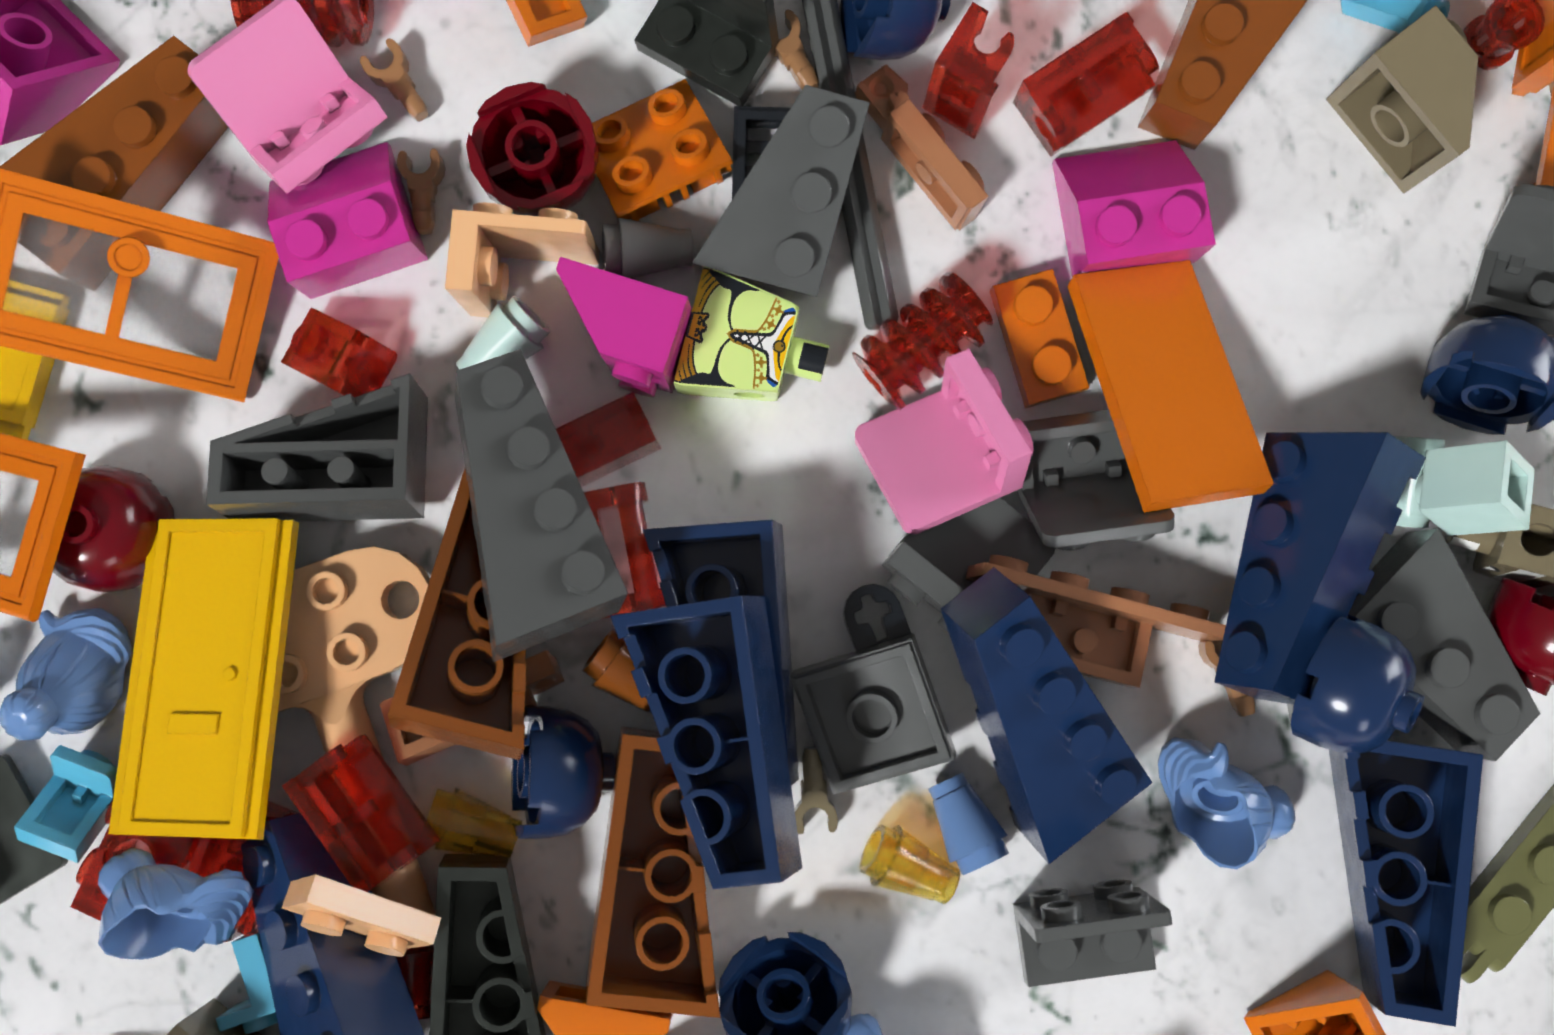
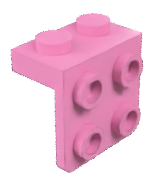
[187,0,388,194]
[855,348,1034,534]

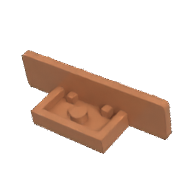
[966,555,1226,688]

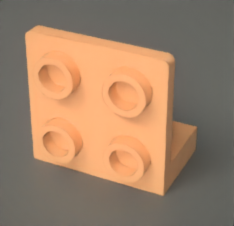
[445,202,600,317]

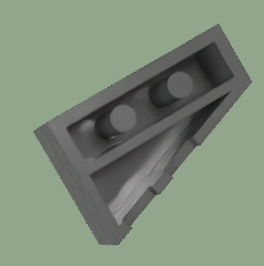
[692,85,870,297]
[206,373,428,521]
[1347,528,1541,761]

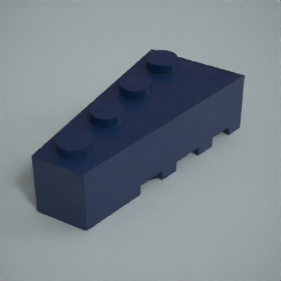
[1214,432,1426,705]
[643,520,799,786]
[940,567,1153,864]
[610,595,803,889]
[1329,740,1483,1027]
[241,803,424,1035]

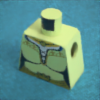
[674,266,830,401]

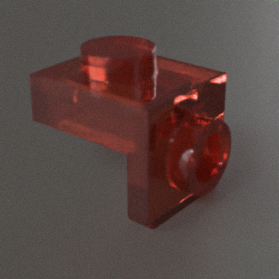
[281,307,398,397]

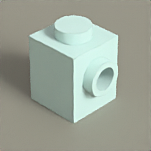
[1415,440,1535,536]

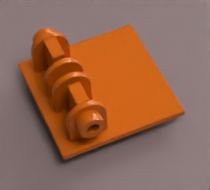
[592,79,733,221]

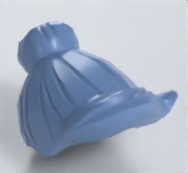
[0,608,132,740]
[1158,737,1296,870]
[98,848,254,960]

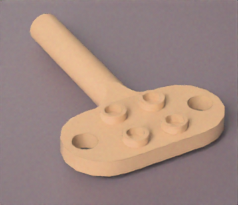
[278,546,436,916]

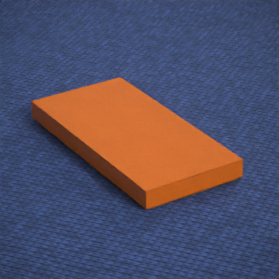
[1067,260,1274,513]

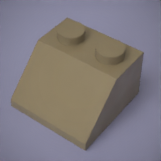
[1326,5,1478,194]

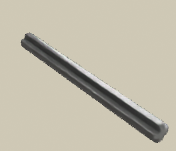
[802,0,899,330]

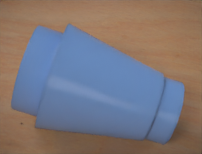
[928,773,1009,875]

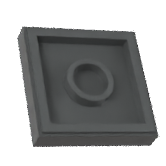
[790,633,956,795]

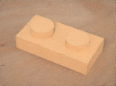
[282,874,441,957]

